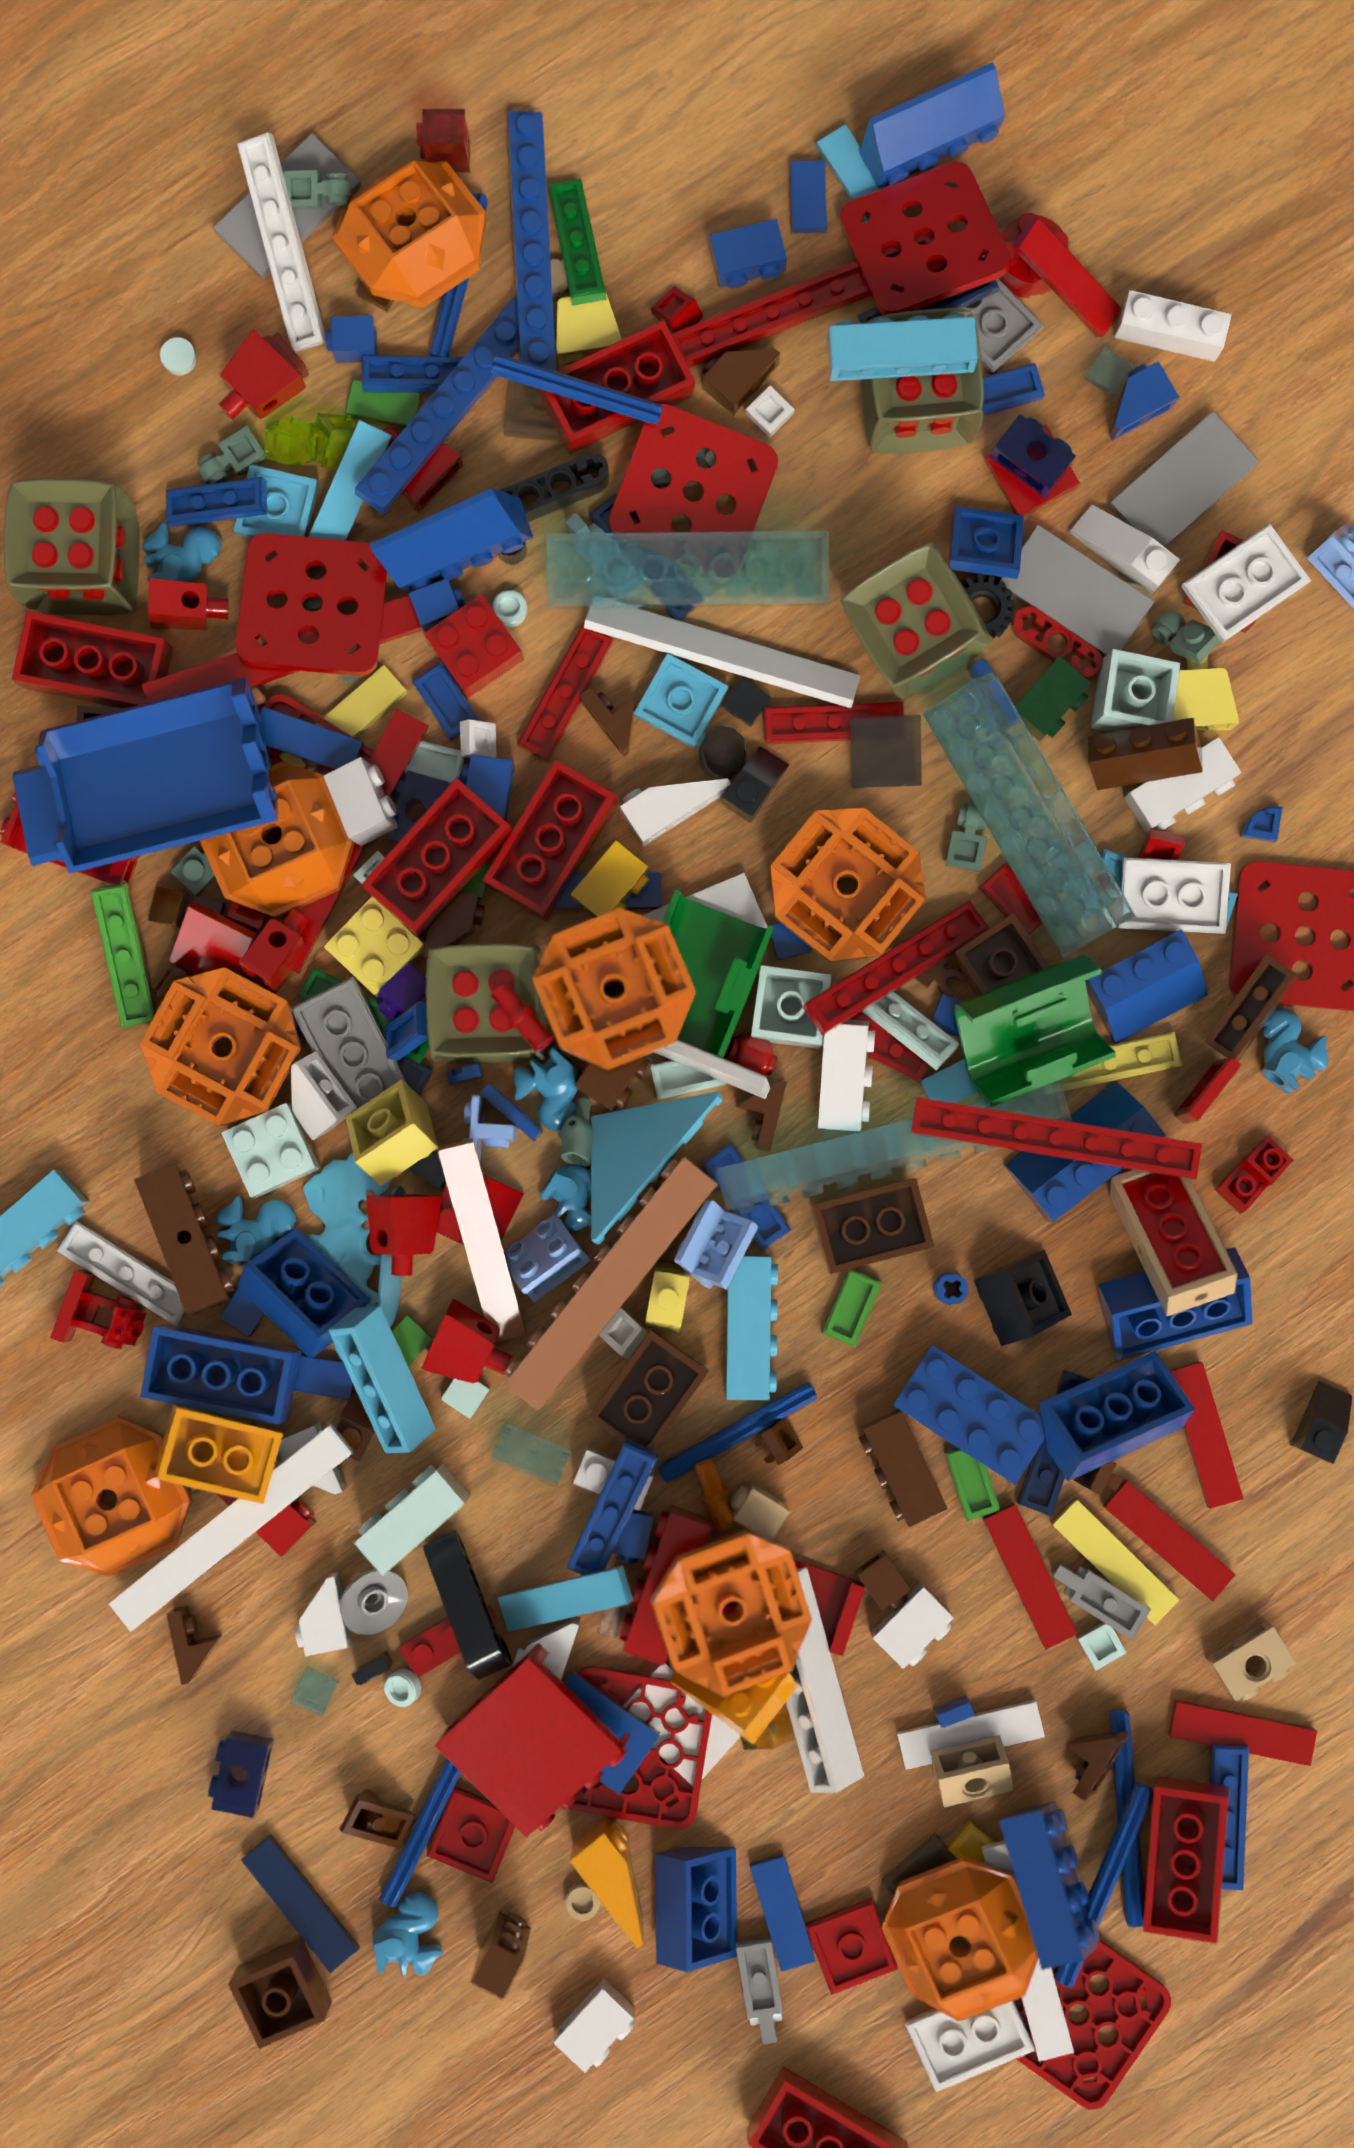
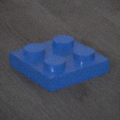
[948,506,1024,579]

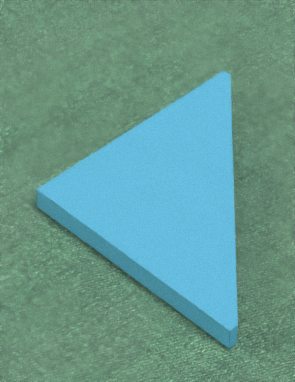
[591,1091,722,1244]

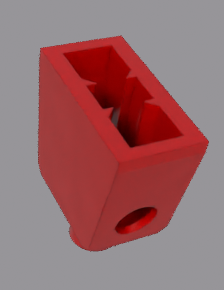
[218,329,306,420]
[383,425,464,513]
[148,578,229,630]
[239,909,309,994]
[366,1194,442,1276]
[421,1298,513,1384]

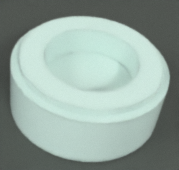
[160,337,197,375]
[492,590,528,627]
[384,1668,421,1707]

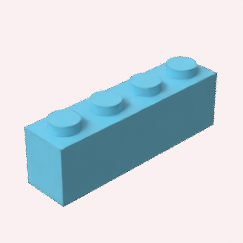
[827,314,978,381]
[0,1169,90,1288]
[726,1256,778,1400]
[329,1306,436,1453]

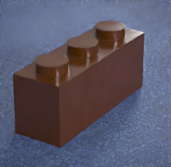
[1088,717,1203,790]
[1204,954,1300,1061]
[858,1409,948,1527]
[471,1911,531,2000]

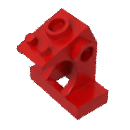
[50,1270,147,1349]

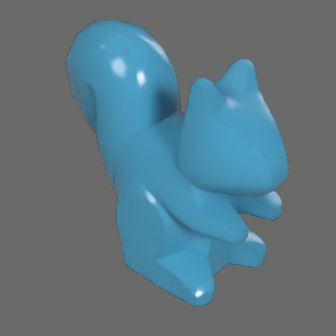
[142,523,222,582]
[1263,1007,1329,1094]
[514,1046,580,1132]
[539,1165,591,1231]
[215,1196,296,1265]
[372,1892,443,1976]

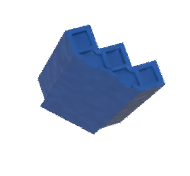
[13,677,278,874]

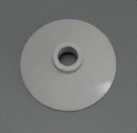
[339,1569,408,1635]

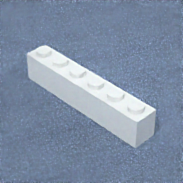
[786,1568,864,1793]

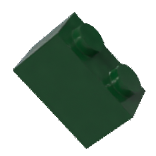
[1013,656,1091,742]

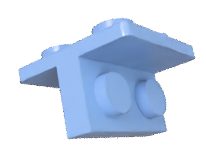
[1307,523,1354,609]
[463,1095,518,1165]
[675,1198,758,1289]
[504,1215,591,1302]

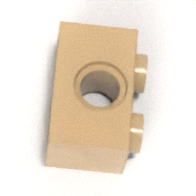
[730,1481,790,1541]
[1206,1621,1297,1701]
[930,1735,1014,1807]

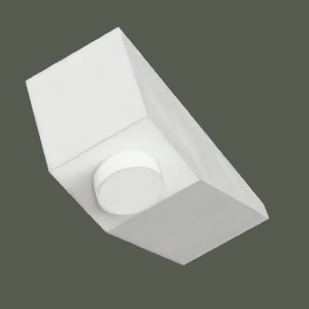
[1069,505,1180,597]
[620,778,731,847]

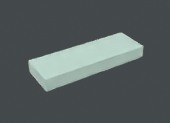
[862,991,959,1071]

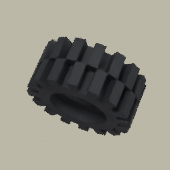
[962,575,1015,639]

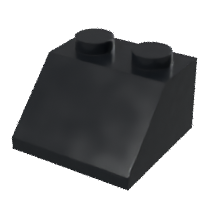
[974,1250,1072,1346]

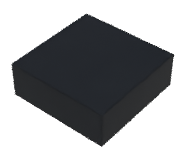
[722,677,771,728]
[351,1651,393,1686]

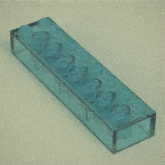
[545,531,830,609]
[923,671,1136,957]

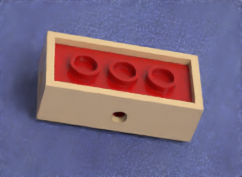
[1110,1170,1237,1316]

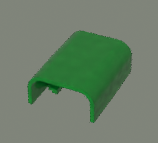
[662,889,774,1058]
[954,954,1116,1107]

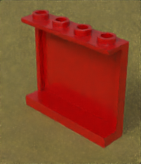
[435,1643,631,1837]

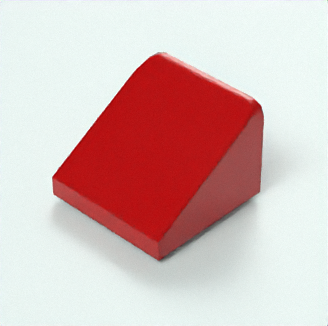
[650,286,703,333]

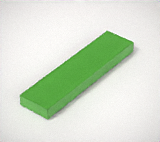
[91,883,156,1028]

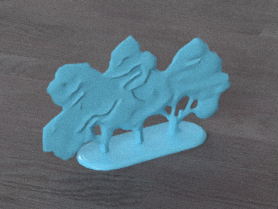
[303,1152,406,1359]

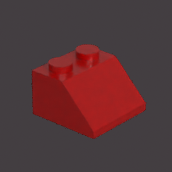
[437,1174,524,1245]

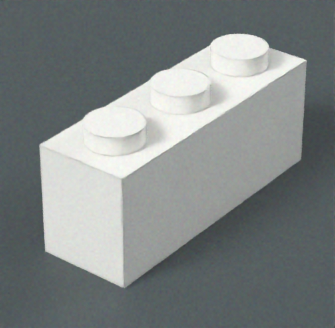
[1114,290,1232,362]
[1124,738,1242,833]
[818,1020,875,1131]

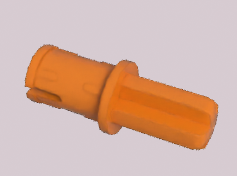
[695,1459,736,1531]

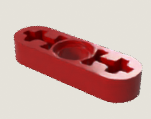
[1011,606,1103,680]

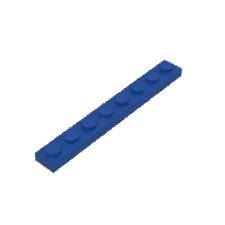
[507,111,556,371]
[355,295,519,515]

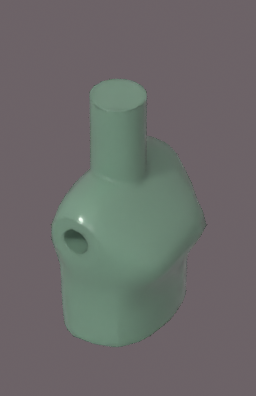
[558,1098,593,1167]

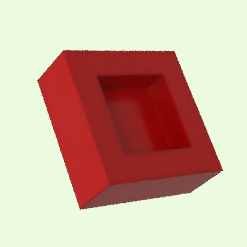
[1138,829,1185,860]
[226,902,267,934]

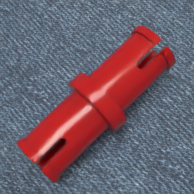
[490,982,554,1053]

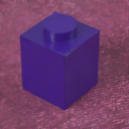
[376,962,426,1020]

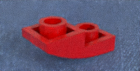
[1214,1136,1294,1214]

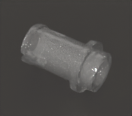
[597,1603,629,1638]

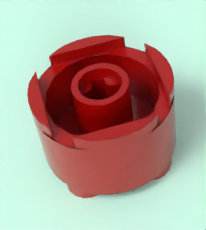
[999,213,1069,298]

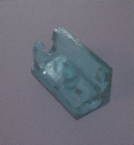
[492,1423,572,1487]

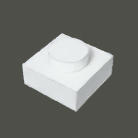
[745,386,795,438]
[460,719,497,758]
[599,1307,649,1359]

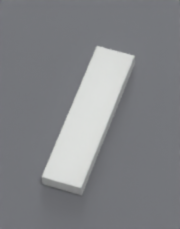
[654,1039,771,1099]
[57,1221,186,1326]
[897,1699,1045,1770]

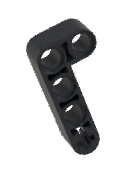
[497,453,609,565]
[423,1531,513,1680]

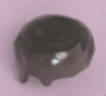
[695,726,747,779]

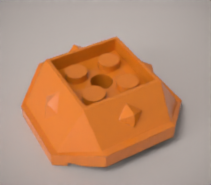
[332,160,487,308]
[199,762,355,919]
[770,808,926,963]
[532,908,696,1070]
[139,967,301,1126]
[30,1416,193,1577]
[650,1530,812,1697]
[881,1856,1038,2022]

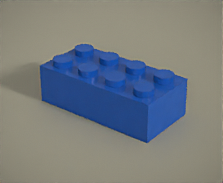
[140,1324,302,1425]
[893,1345,1045,1485]
[999,1801,1100,1970]

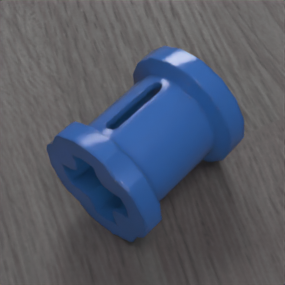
[933,1272,968,1305]

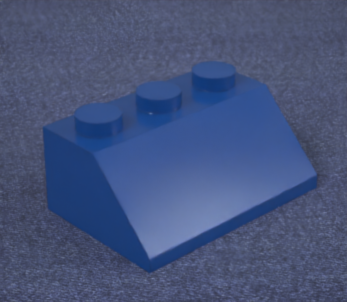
[1085,929,1208,1044]
[238,1227,370,1359]
[655,1846,737,1972]

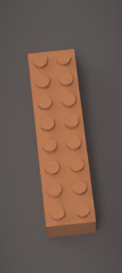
[504,1157,717,1411]

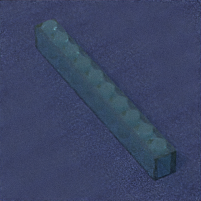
[715,1080,1072,1215]

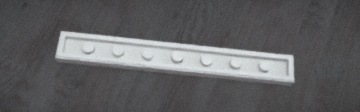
[584,596,861,708]
[109,1424,354,1632]

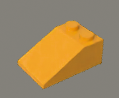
[154,1404,283,1504]
[670,1672,797,1744]
[570,1817,644,1949]

